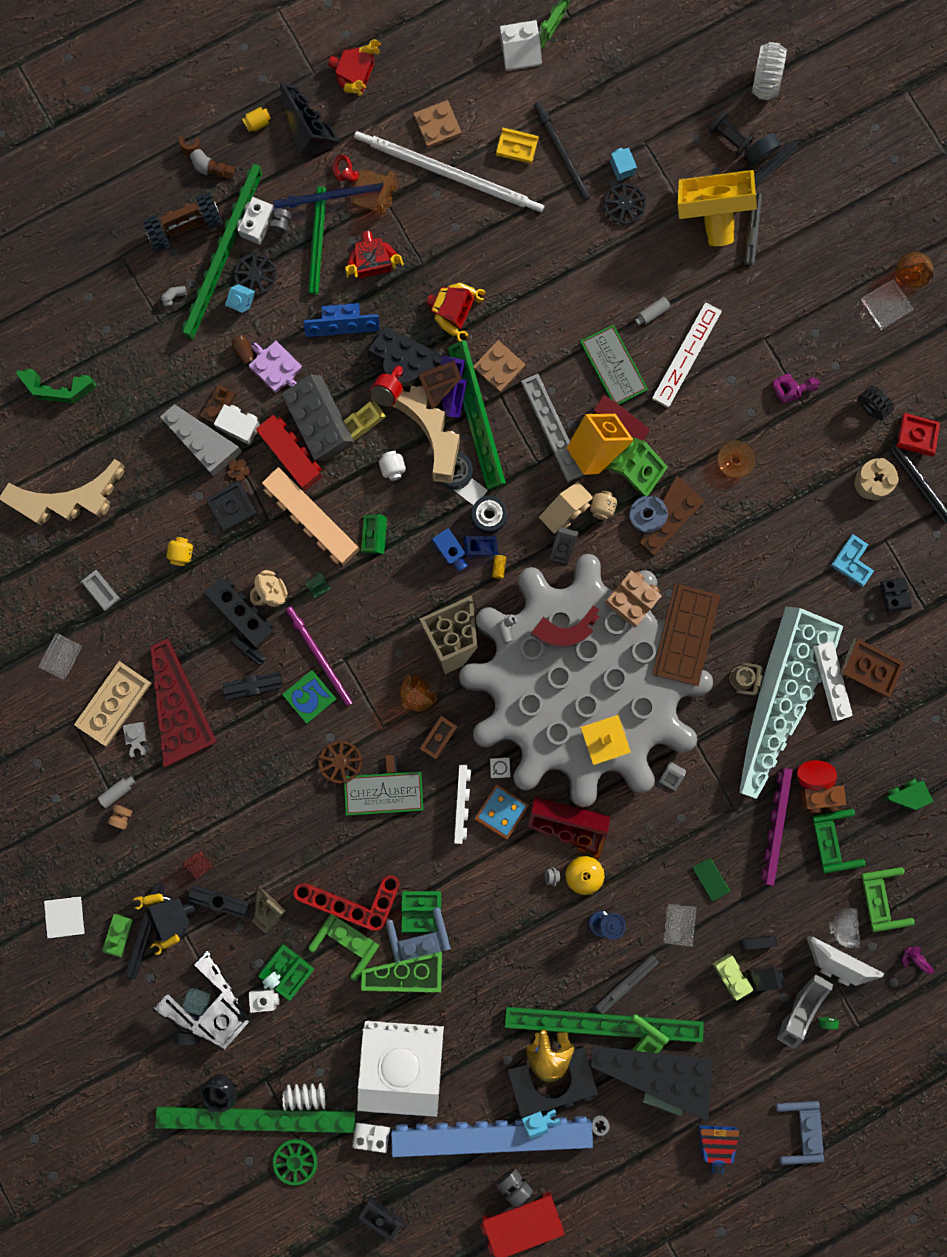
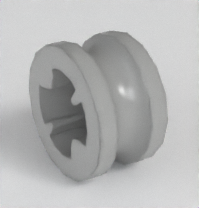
[591,1116,609,1136]

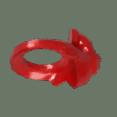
[332,155,359,182]

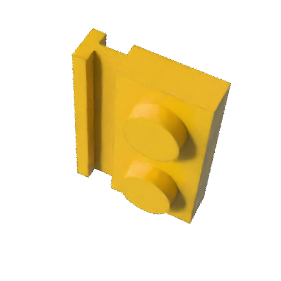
[496,128,539,164]

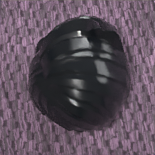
[201,1074,237,1112]

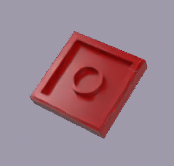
[896,413,940,457]

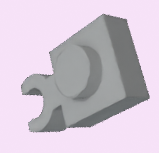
[123,722,146,757]

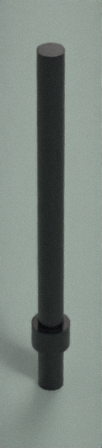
[533,102,591,201]

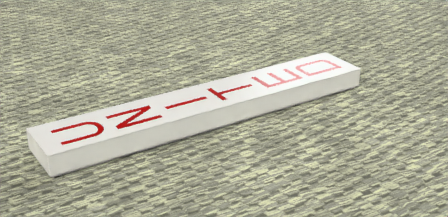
[652,302,722,408]

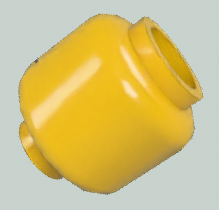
[166,537,193,566]

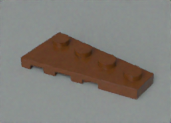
[640,476,705,556]

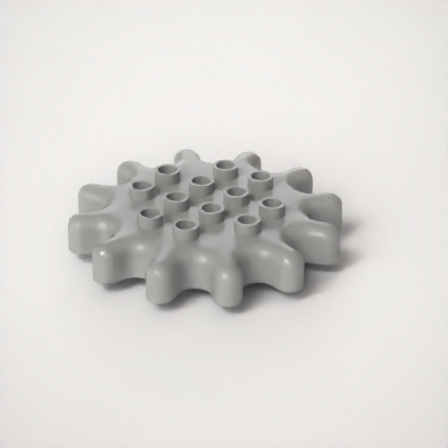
[459,554,713,807]

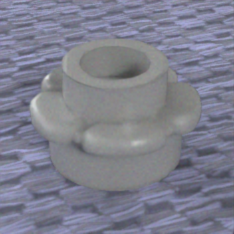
[545,867,560,887]

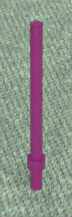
[285,606,353,707]

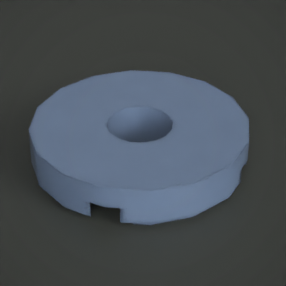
[629,496,668,533]

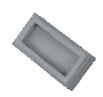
[81,570,121,611]

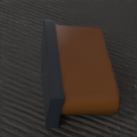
[386,754,397,774]

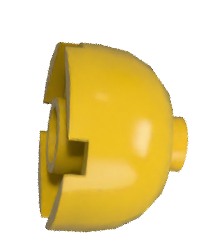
[565,856,605,895]

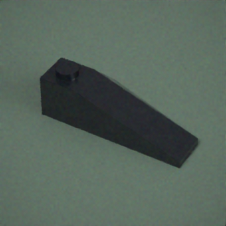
[279,83,340,155]

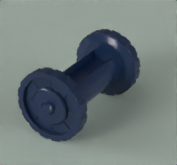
[588,910,626,940]

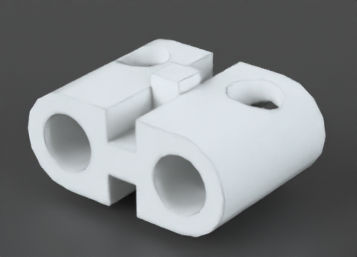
[352,1123,390,1153]

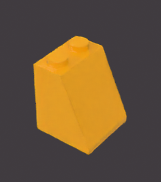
[566,414,633,475]

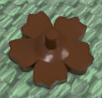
[227,459,251,482]

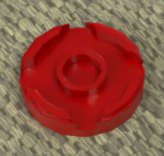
[797,761,837,791]

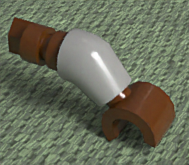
[179,136,235,180]

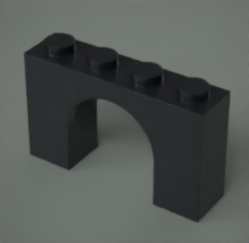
[507,1044,598,1117]

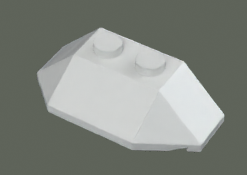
[807,935,884,987]

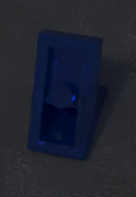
[464,536,499,559]

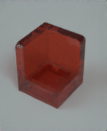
[182,852,213,879]

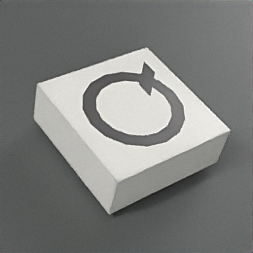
[490,758,510,778]

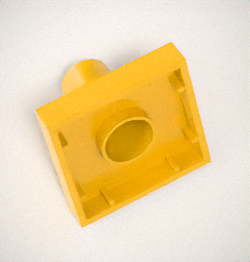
[678,170,757,246]

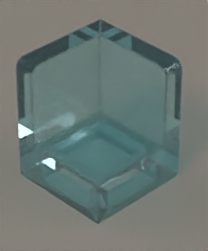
[183,988,211,1016]

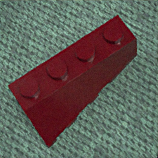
[528,797,610,859]

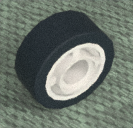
[471,496,507,534]

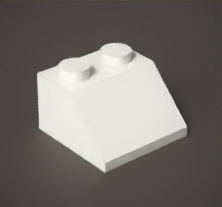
[500,20,542,71]

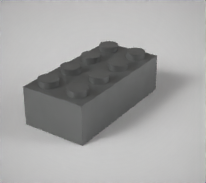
[282,374,354,461]

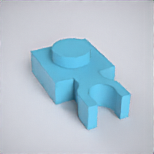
[522,1110,560,1139]

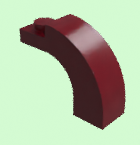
[531,605,599,648]

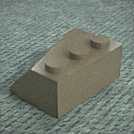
[419,595,478,674]

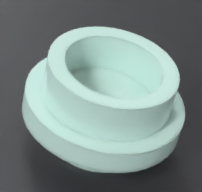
[262,972,281,990]

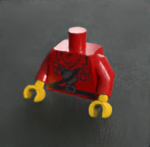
[346,231,404,279]

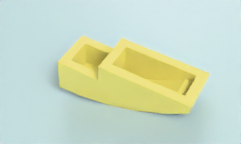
[344,402,386,441]

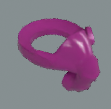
[902,946,934,975]

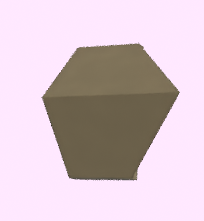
[252,886,286,934]

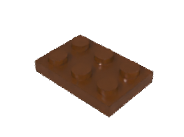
[839,638,904,698]

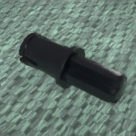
[231,634,266,666]

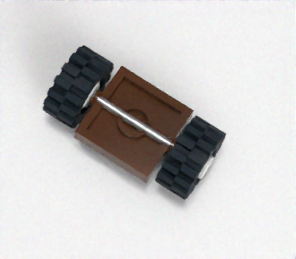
[142,192,223,252]

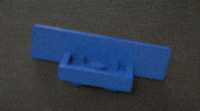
[304,303,380,337]

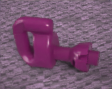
[772,373,820,403]

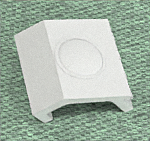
[358,1021,444,1117]

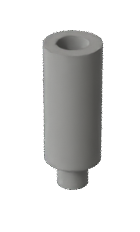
[635,297,671,326]
[98,776,135,809]

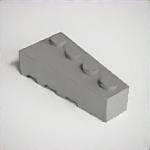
[160,404,242,477]

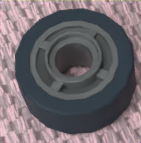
[441,452,473,490]

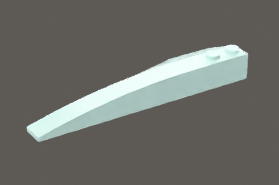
[739,607,843,798]

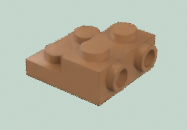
[605,570,662,628]

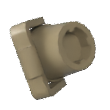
[729,663,763,696]

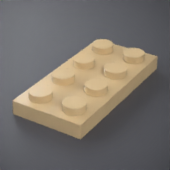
[74,661,152,747]

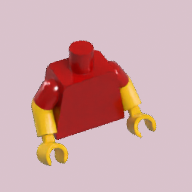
[328,39,382,96]

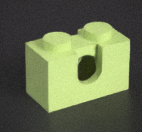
[713,954,753,1000]

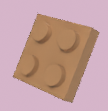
[414,100,462,149]
[473,340,526,393]

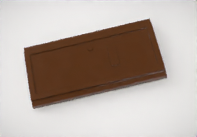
[652,584,721,686]

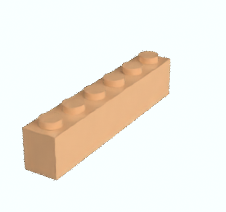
[262,467,359,566]

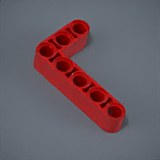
[294,875,400,931]

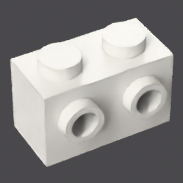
[237,197,274,245]
[214,404,260,445]

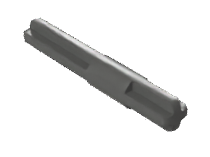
[744,193,762,265]
[596,955,659,1014]

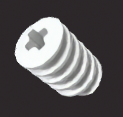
[283,1083,325,1111]

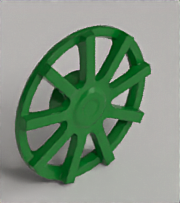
[273,1139,317,1186]

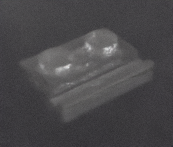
[38,633,82,680]
[663,904,697,947]

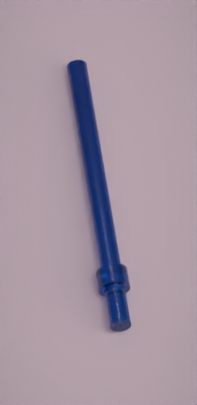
[273,182,385,208]

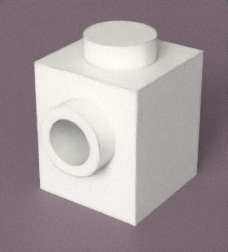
[249,988,279,1013]

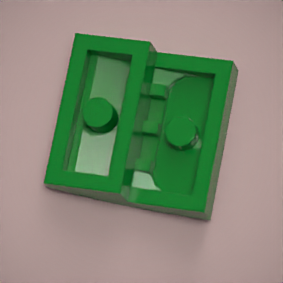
[402,891,441,934]
[258,943,314,1000]

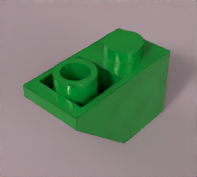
[884,779,934,810]

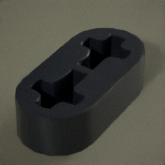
[739,936,778,950]

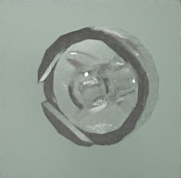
[829,908,860,948]

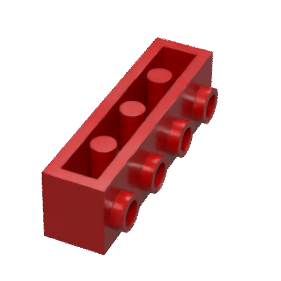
[256,415,323,490]

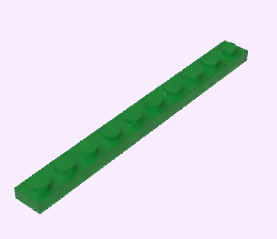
[182,164,263,340]
[505,1007,704,1042]
[156,1106,355,1133]

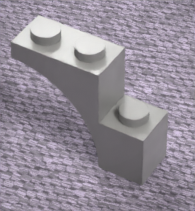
[777,975,833,1049]

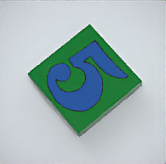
[282,670,337,724]

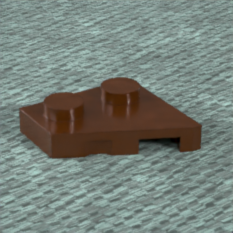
[419,360,461,409]

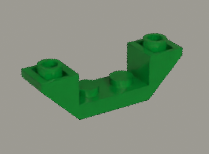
[17,369,97,404]

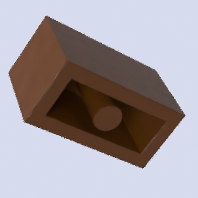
[420,716,458,760]

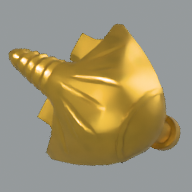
[526,1029,575,1082]

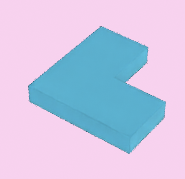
[831,534,874,587]

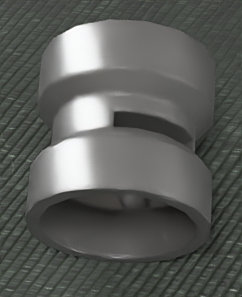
[269,208,292,234]

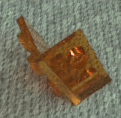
[351,169,399,215]

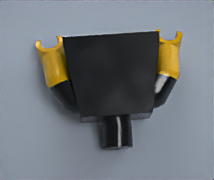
[133,893,195,955]

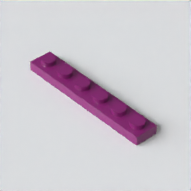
[761,768,793,886]

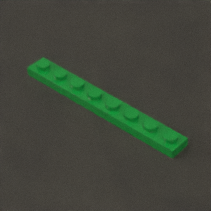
[448,340,506,490]

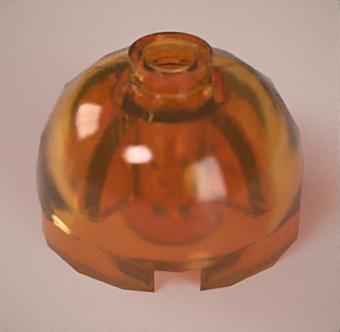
[895,252,934,288]
[399,674,438,712]

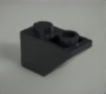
[748,964,784,991]

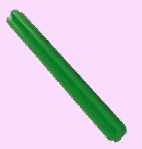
[308,186,326,295]

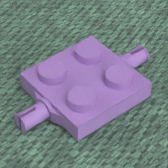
[249,341,302,393]

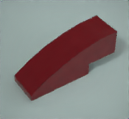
[593,395,650,441]

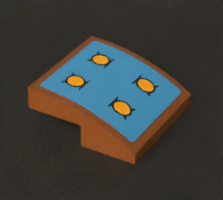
[474,784,529,841]

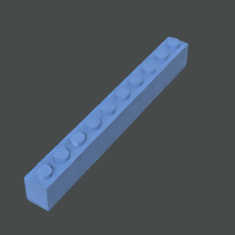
[392,1116,593,1157]

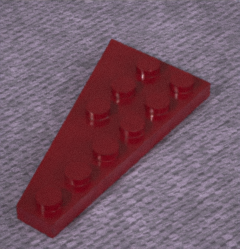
[150,638,217,768]

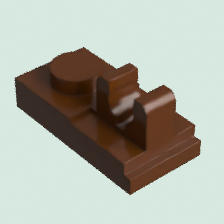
[200,385,236,424]

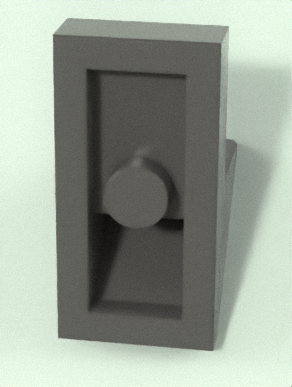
[549,527,578,565]

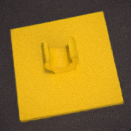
[580,715,631,765]

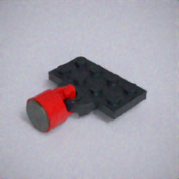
[367,326,443,407]

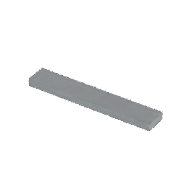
[521,374,585,483]

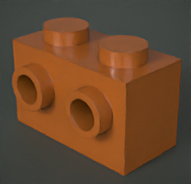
[800,785,846,813]

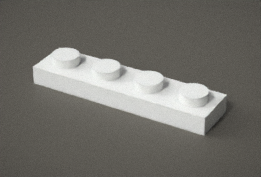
[813,641,853,721]
[454,765,471,844]

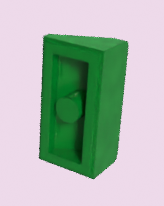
[361,514,387,554]
[692,857,730,901]

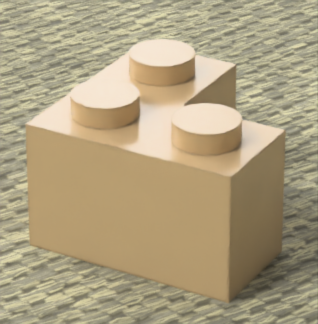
[539,482,593,534]

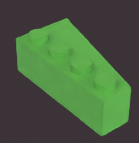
[361,952,442,993]

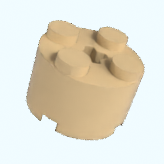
[855,458,899,500]

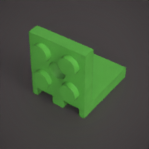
[606,437,668,496]

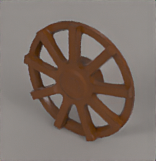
[319,740,362,784]

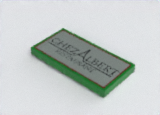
[580,325,648,405]
[344,772,424,815]

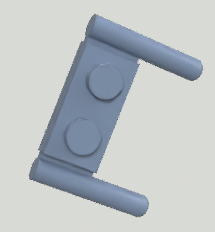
[385,907,451,963]
[775,1101,824,1165]

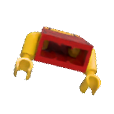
[427,283,485,342]

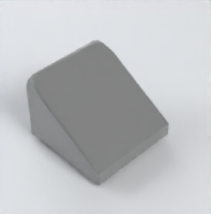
[659,762,686,791]

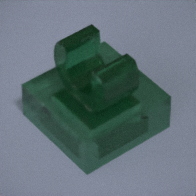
[305,572,331,598]

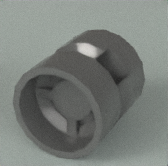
[495,1168,533,1208]

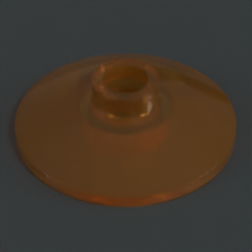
[718,440,756,478]

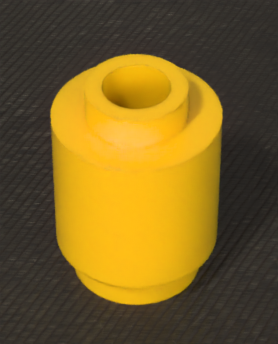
[242,107,271,132]

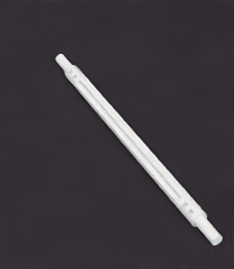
[354,131,544,213]

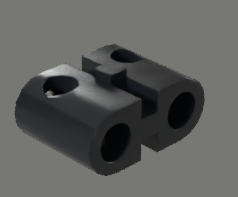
[880,577,912,613]

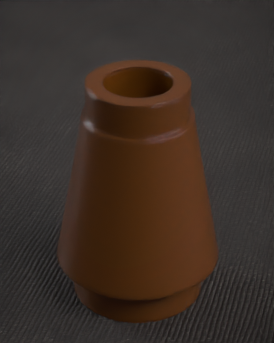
[231,335,254,365]

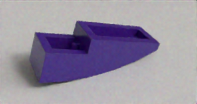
[441,356,467,417]

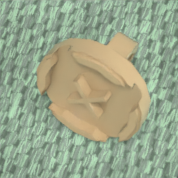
[250,570,287,607]

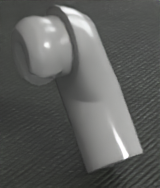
[161,286,187,307]
[499,614,517,644]

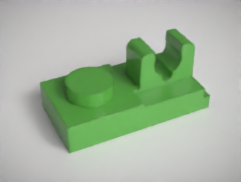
[103,914,134,958]

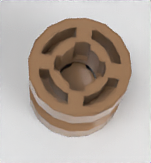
[107,804,133,829]

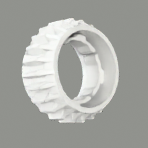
[752,42,787,100]

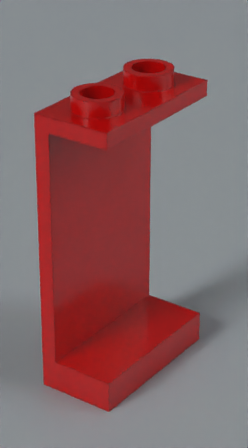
[480,1191,565,1257]

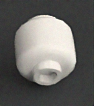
[379,451,406,481]

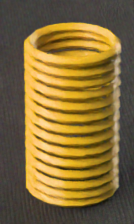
[492,555,506,579]

